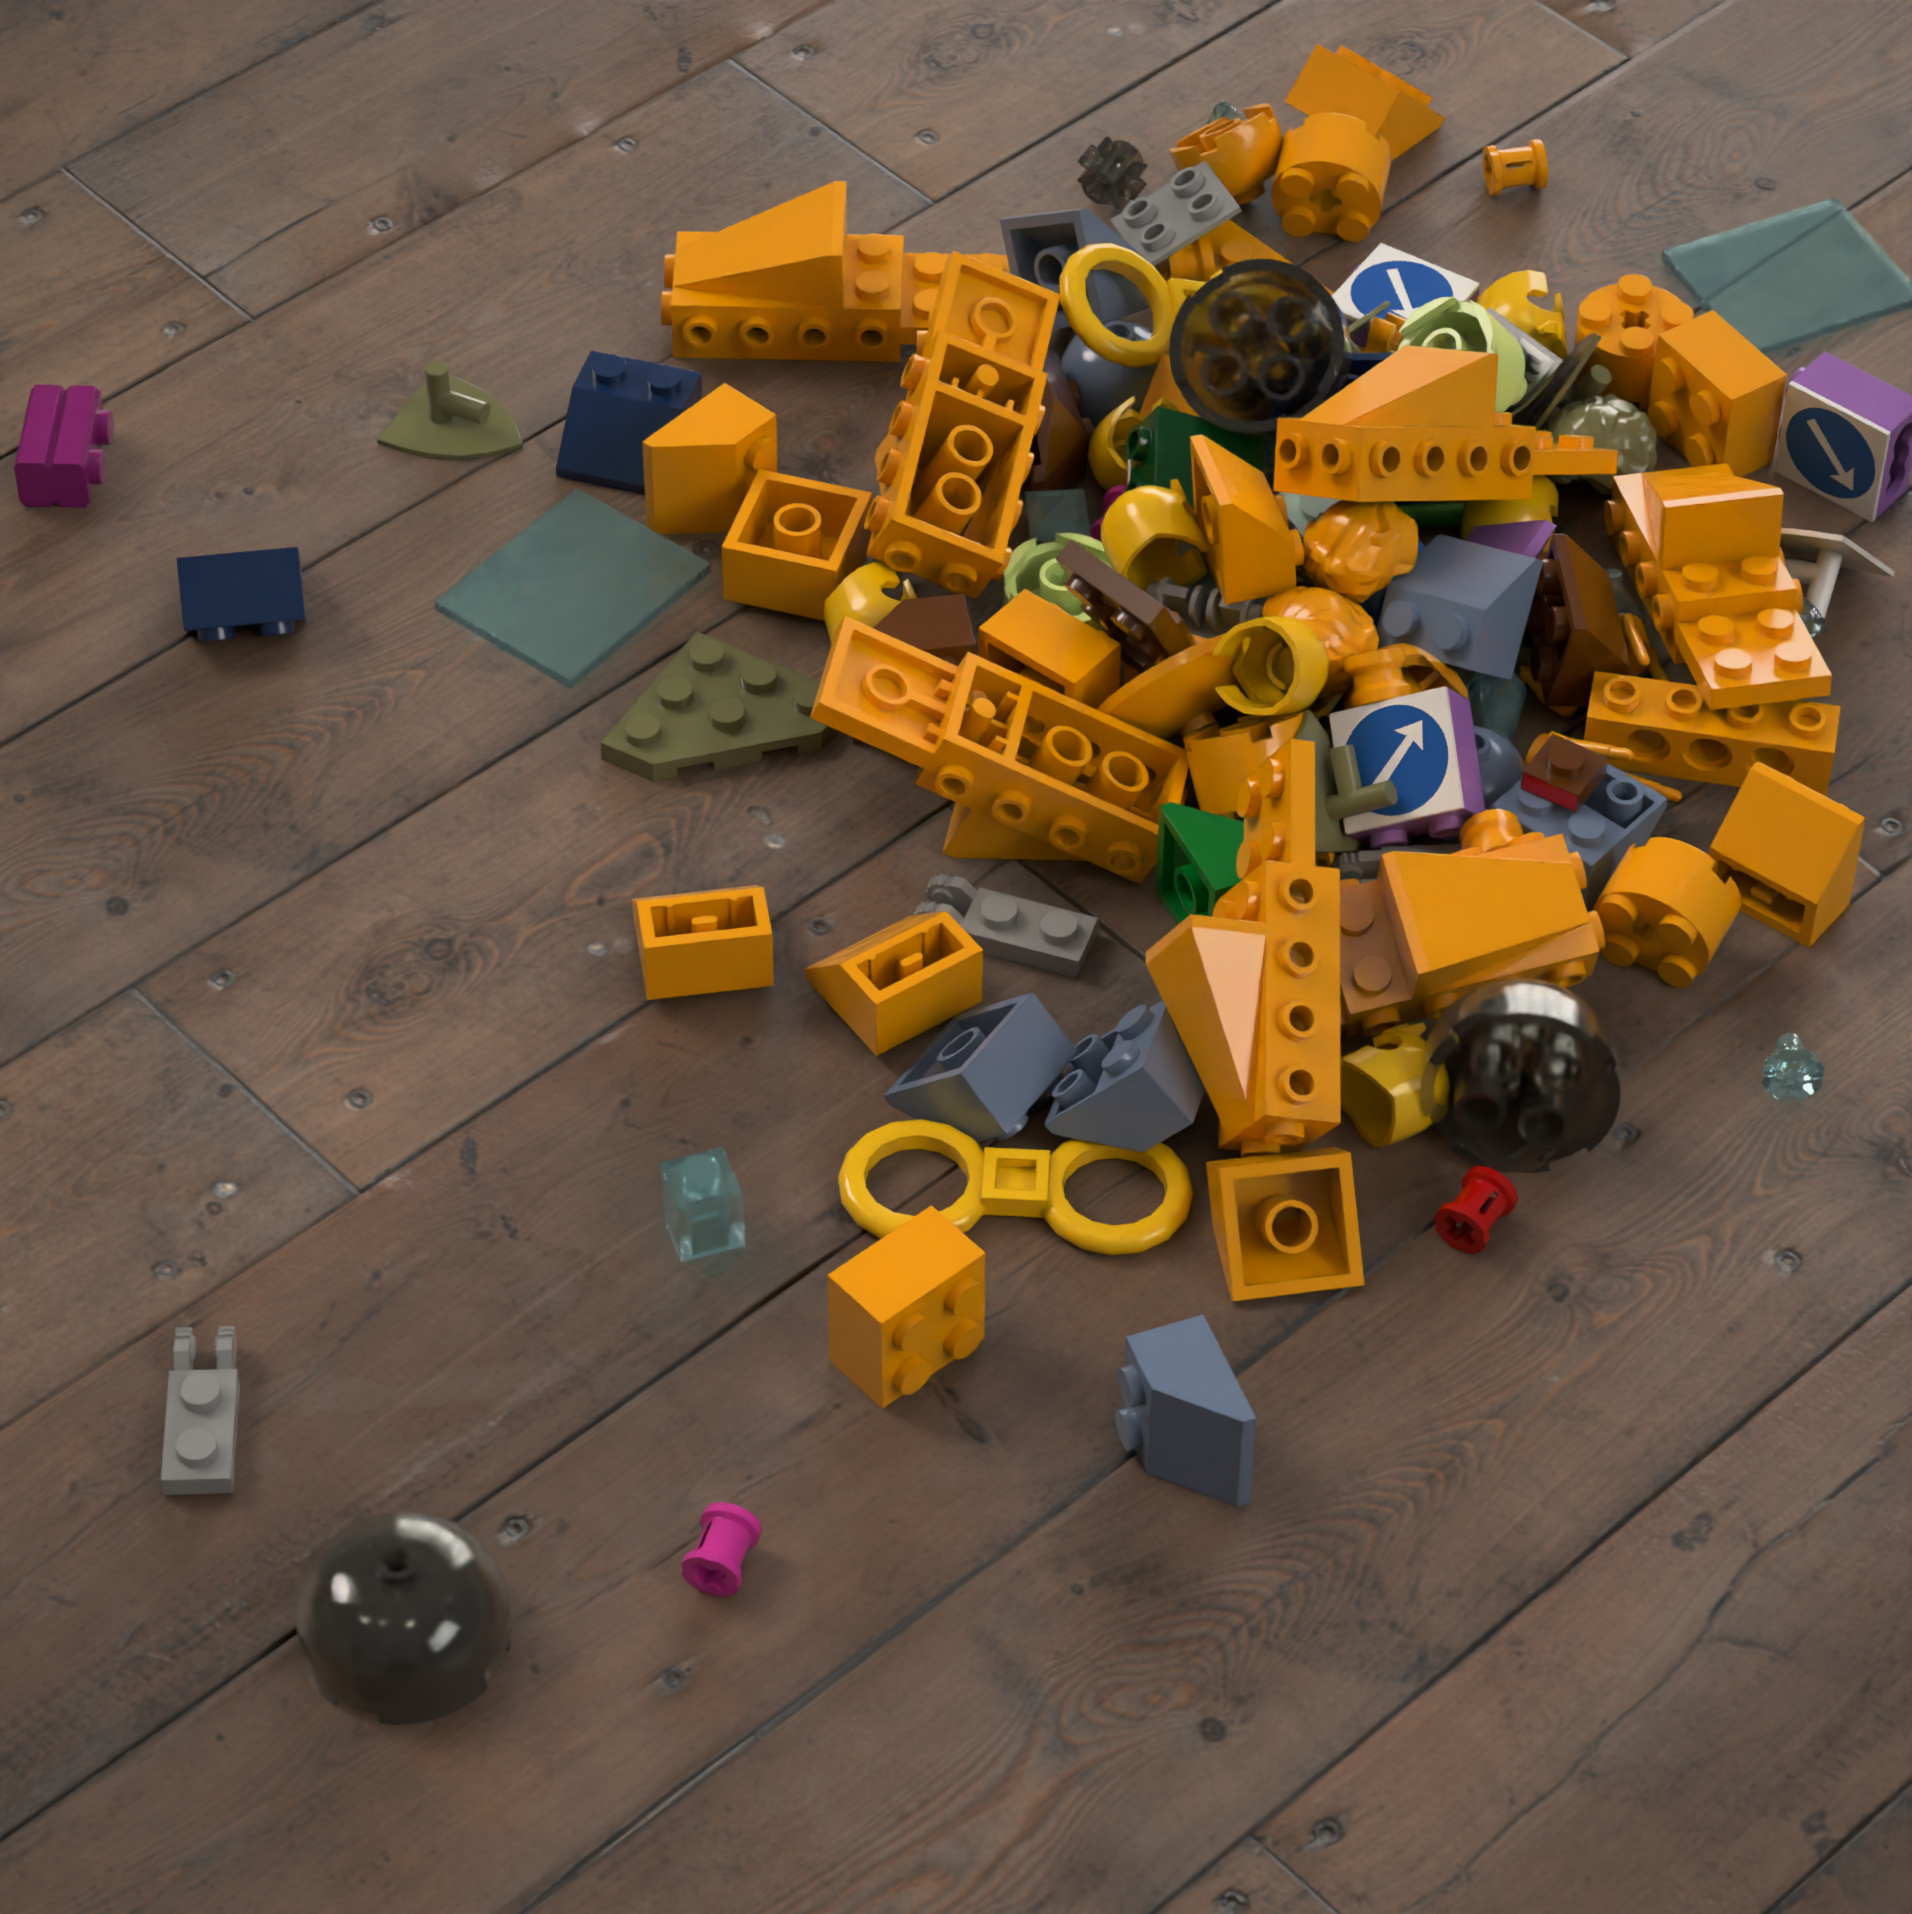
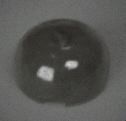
[1169,259,1352,443]
[1421,978,1621,1173]
[295,1511,512,1725]

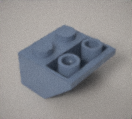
[1491,739,1668,912]
[1044,1000,1205,1152]

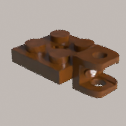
[1056,540,1191,673]

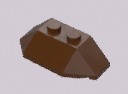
[1020,346,1094,526]

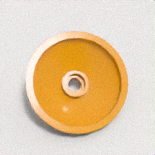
[1096,634,1244,740]

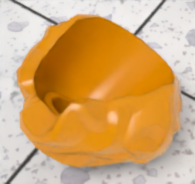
[1302,500,1418,604]
[1262,586,1379,698]

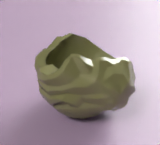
[1545,393,1657,495]

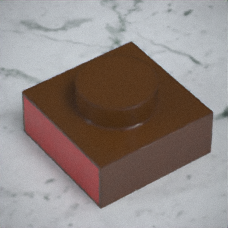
[1521,734,1608,813]

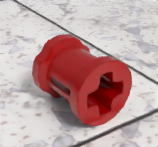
[1434,1166,1518,1254]

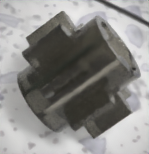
[1077,137,1147,209]

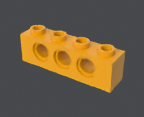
[1584,671,1841,797]

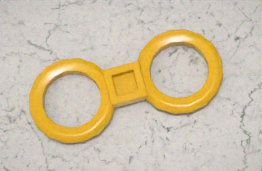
[1059,243,1319,385]
[838,1119,1194,1256]

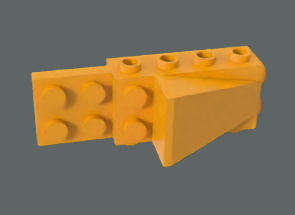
[661,181,1011,362]
[864,250,1061,599]
[1273,346,1618,502]
[1603,463,1832,710]
[810,616,1189,884]
[1146,738,1341,1158]
[1340,832,1605,1038]

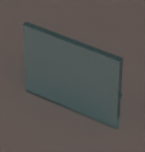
[1662,197,1912,355]
[435,488,711,689]

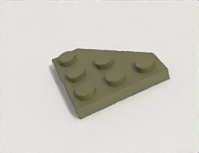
[600,631,838,782]

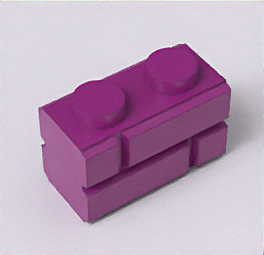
[14,384,114,508]

